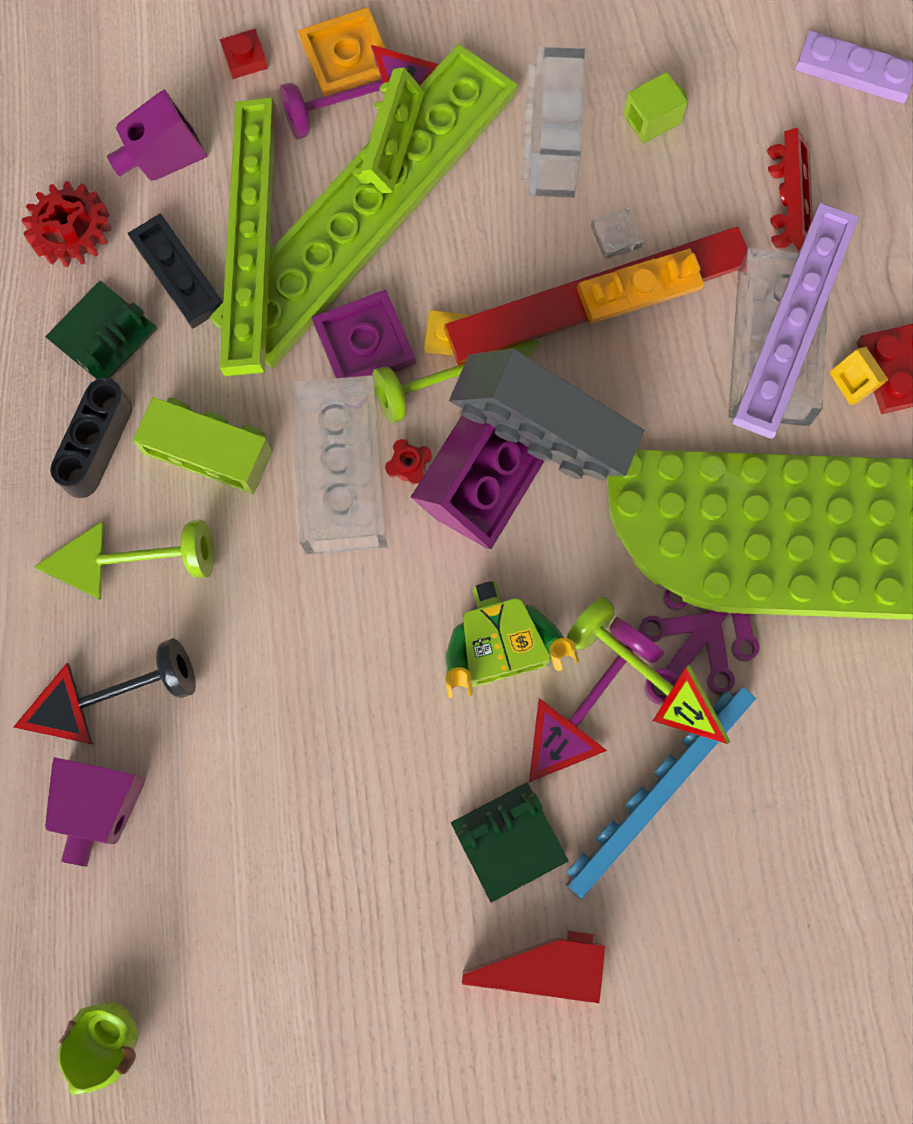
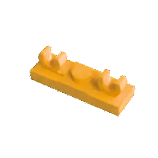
[577,249,704,324]

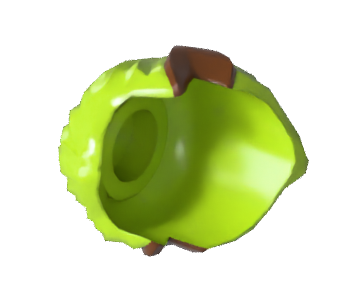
[57,1001,139,1095]

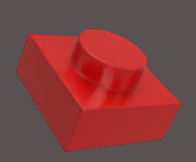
[219,29,268,79]

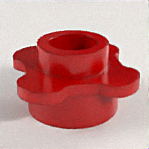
[385,439,432,484]

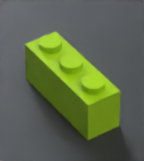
[132,397,272,495]

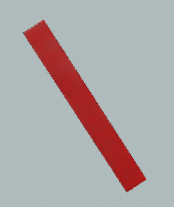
[444,226,753,365]

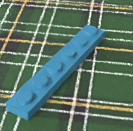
[565,687,757,898]

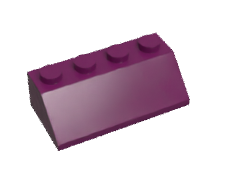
[410,415,544,549]

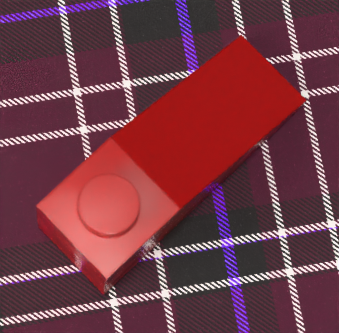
[462,931,605,1004]

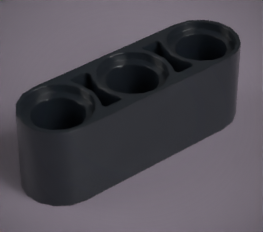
[50,377,132,498]

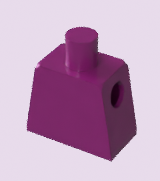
[107,89,208,181]
[45,757,146,867]

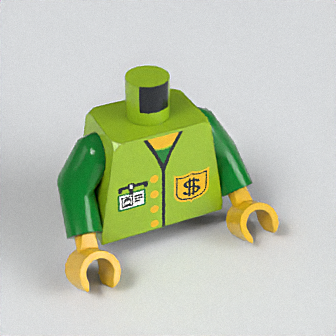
[445,581,579,698]

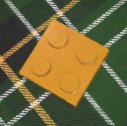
[297,7,386,97]

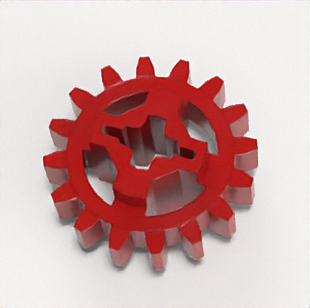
[22,181,112,267]

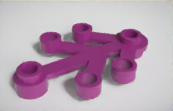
[639,589,760,705]

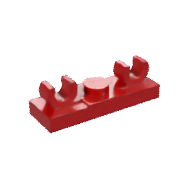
[767,127,813,252]

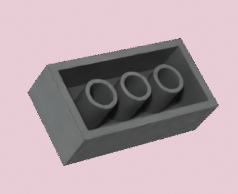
[449,349,644,480]

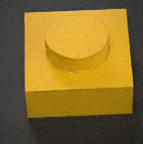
[424,310,469,356]
[829,347,888,405]

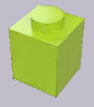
[623,72,688,144]

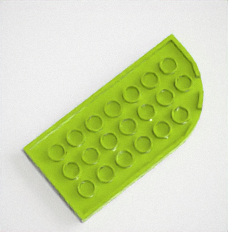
[607,449,913,620]

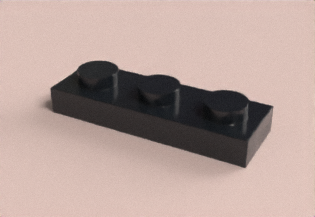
[127,213,223,329]

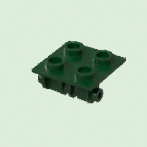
[45,281,158,379]
[450,782,569,903]

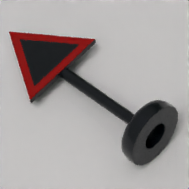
[13,638,196,744]

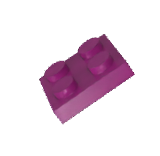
[312,289,416,392]

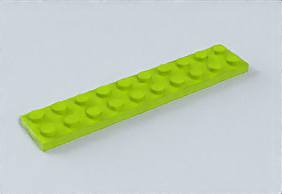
[209,43,518,370]

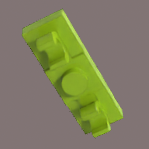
[352,67,425,194]

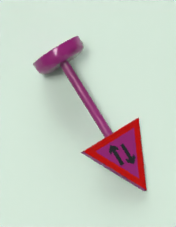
[280,44,439,139]
[529,617,664,782]

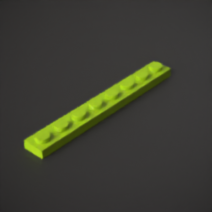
[220,97,276,376]

